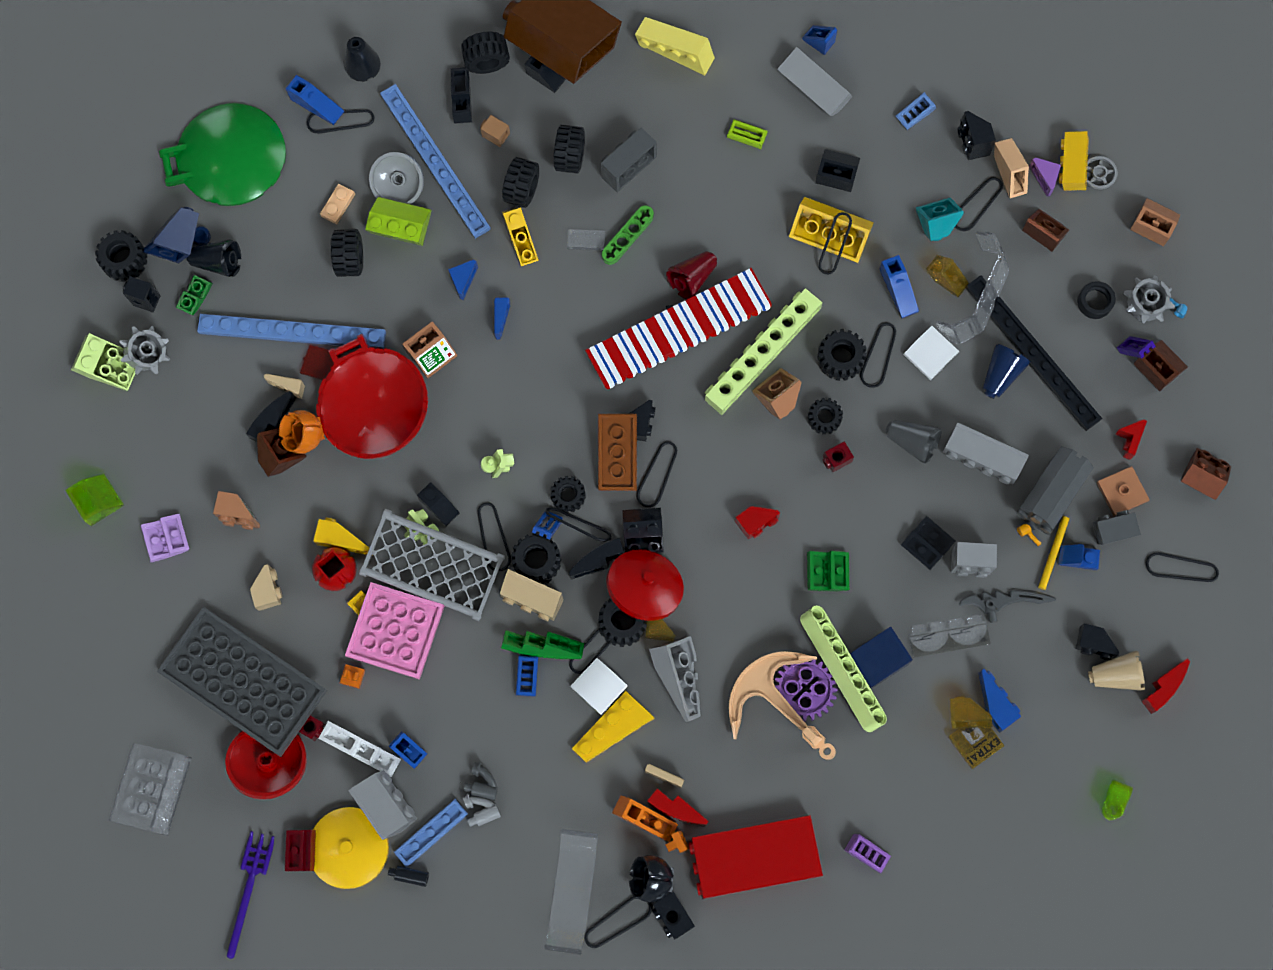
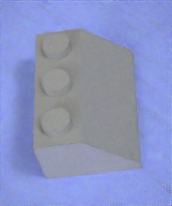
[348,770,417,840]

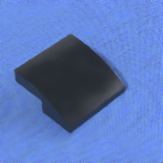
[901,516,956,570]

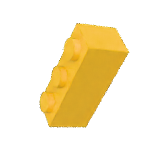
[1059,131,1089,191]

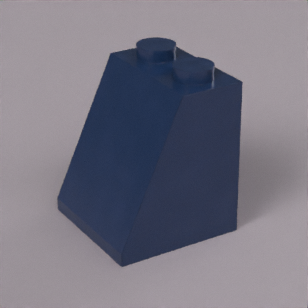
[143,207,199,264]
[850,627,913,689]

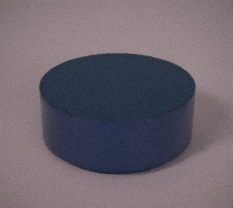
[193,226,211,246]

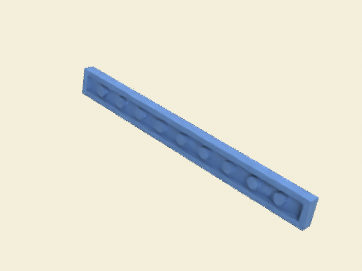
[380,84,491,239]
[197,314,386,349]

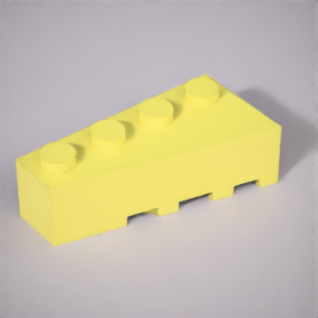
[635,17,715,76]

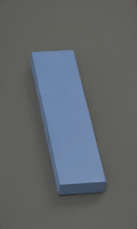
[394,799,468,868]

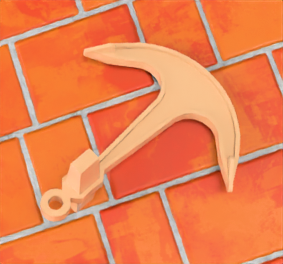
[729,651,836,760]

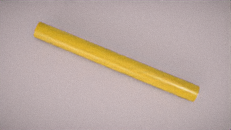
[1038,516,1069,590]

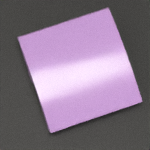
[141,514,189,563]

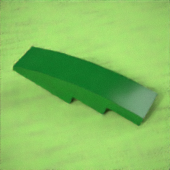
[501,630,584,659]

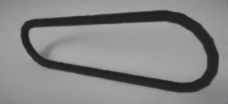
[307,110,375,134]
[955,177,1003,231]
[860,323,896,388]
[637,441,678,507]
[478,502,511,571]
[545,507,612,542]
[1146,552,1219,582]
[585,897,652,948]

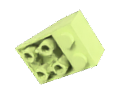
[71,333,135,391]

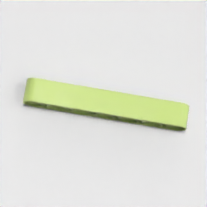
[800,605,887,732]

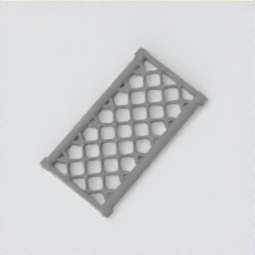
[359,508,505,621]

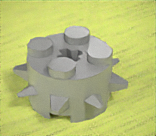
[1124,276,1175,324]
[119,326,170,375]

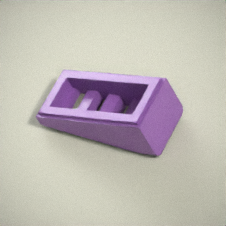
[844,834,891,873]

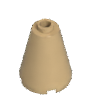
[1088,651,1145,691]

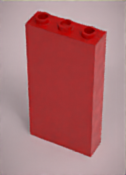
[689,815,823,899]

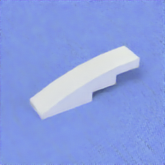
[318,721,401,777]

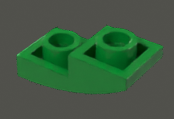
[176,275,213,316]

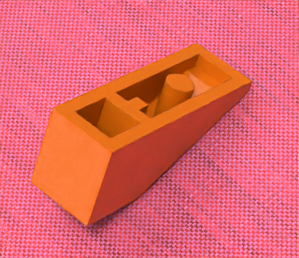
[612,795,678,842]

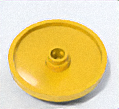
[313,807,389,889]

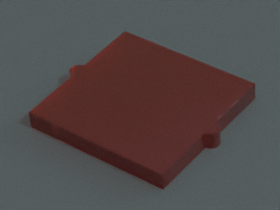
[300,345,341,380]

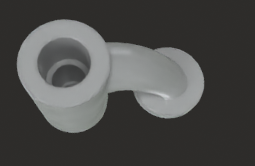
[463,794,501,827]

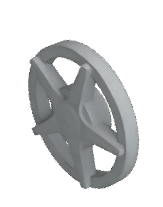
[1087,156,1118,190]

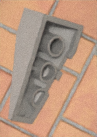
[649,636,701,722]

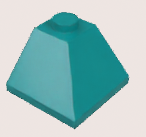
[916,197,964,241]

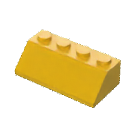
[789,197,874,263]

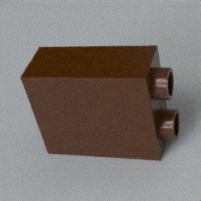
[503,0,622,84]

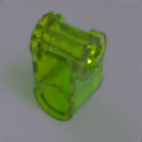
[1102,779,1133,820]

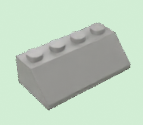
[943,423,1029,485]

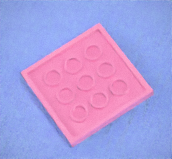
[345,582,445,680]

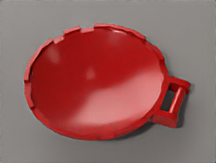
[316,334,428,459]

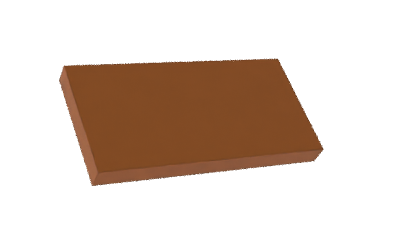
[598,414,637,491]

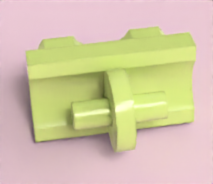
[480,449,514,478]
[404,509,439,547]

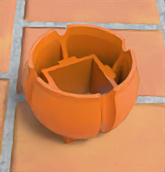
[279,410,325,454]

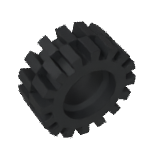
[808,398,843,435]
[551,476,586,513]

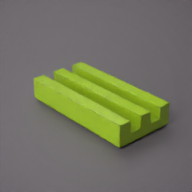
[727,119,768,149]

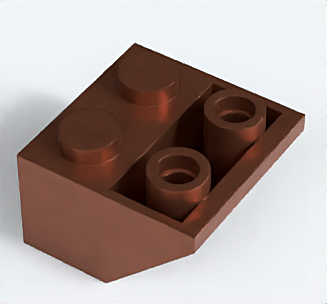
[1134,340,1188,391]
[1181,448,1232,500]

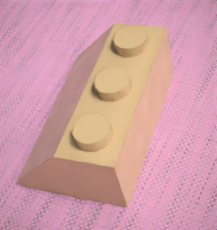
[500,569,564,621]

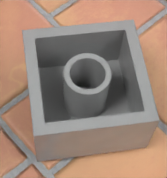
[951,542,997,578]

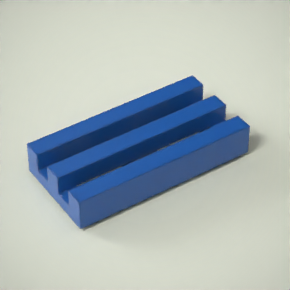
[532,512,563,540]

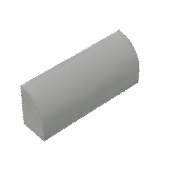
[777,47,852,116]

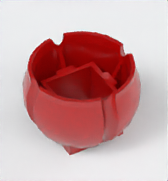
[312,547,357,591]

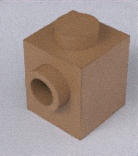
[480,115,510,147]

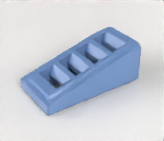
[896,92,936,130]

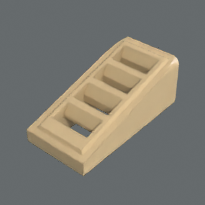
[264,374,305,399]

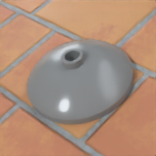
[369,152,424,204]

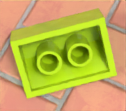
[365,197,432,246]

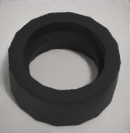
[1077,281,1116,319]

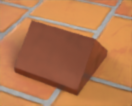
[1022,209,1069,252]

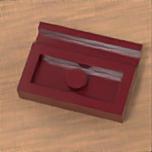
[285,830,316,872]

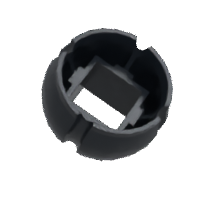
[629,855,674,902]

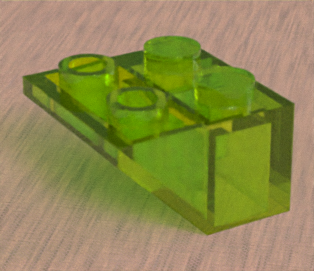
[65,474,124,526]

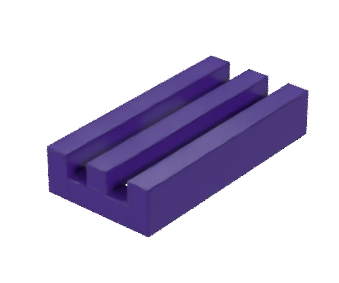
[1117,336,1156,358]

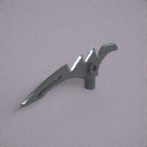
[959,590,1056,623]

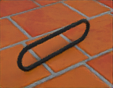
[818,212,852,275]
[569,619,621,674]

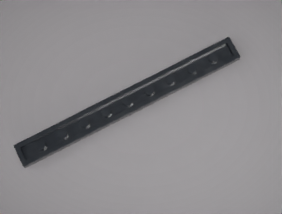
[966,275,1103,431]

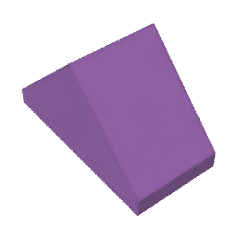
[1029,158,1061,197]

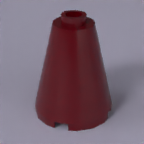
[666,251,717,299]

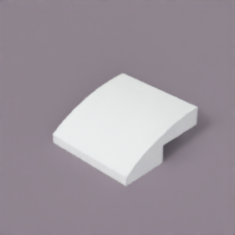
[903,326,959,381]
[570,658,627,715]

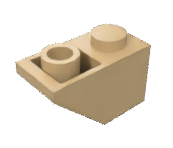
[250,564,283,611]

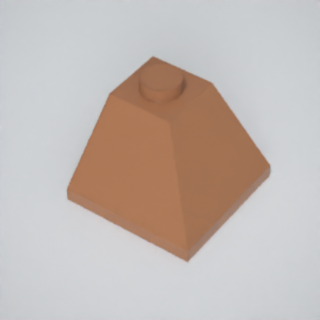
[752,368,801,419]

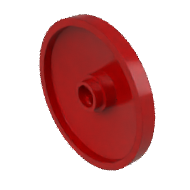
[606,550,684,621]
[225,731,307,799]

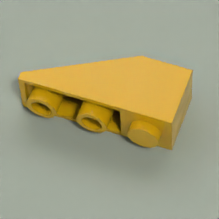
[502,206,539,266]

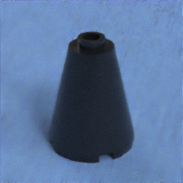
[344,37,381,82]
[186,239,241,277]

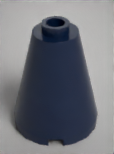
[982,344,1030,399]

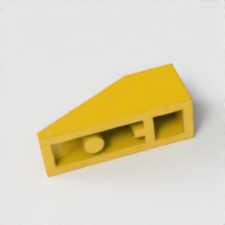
[313,517,373,556]

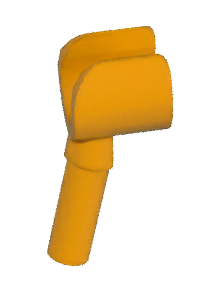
[1017,524,1041,546]

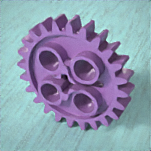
[774,660,838,722]

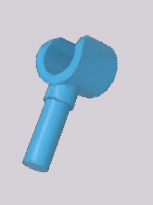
[1170,297,1187,319]

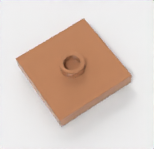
[1097,466,1150,517]

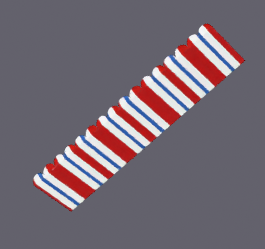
[585,268,772,389]

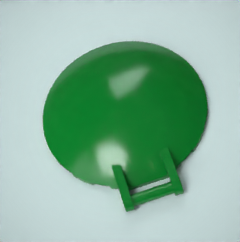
[159,103,286,206]

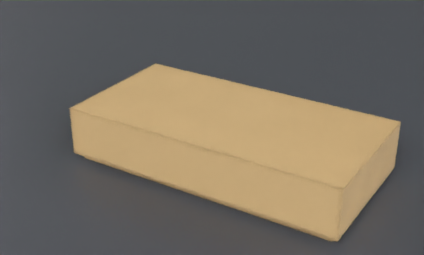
[645,764,684,788]

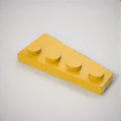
[572,691,655,763]

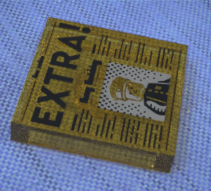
[948,714,1004,769]

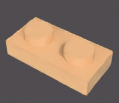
[320,184,355,224]

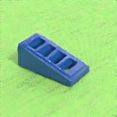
[494,298,510,340]
[516,655,538,696]

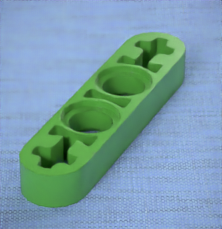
[602,205,654,265]

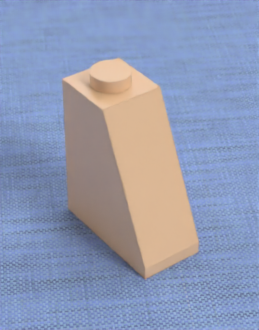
[994,138,1029,198]

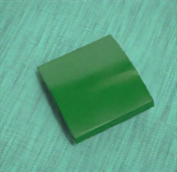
[807,551,850,591]

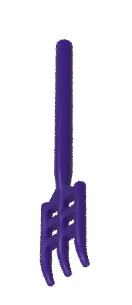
[227,831,274,959]

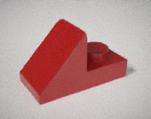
[1115,419,1147,460]

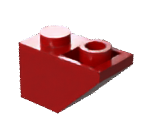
[735,506,780,539]

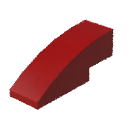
[1142,658,1190,714]
[647,788,709,826]

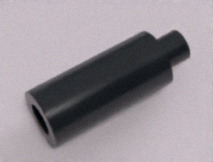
[388,866,429,887]

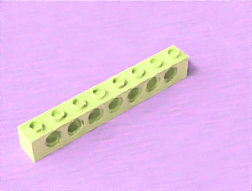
[705,288,823,415]

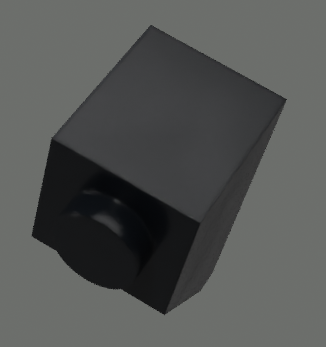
[417,482,460,526]

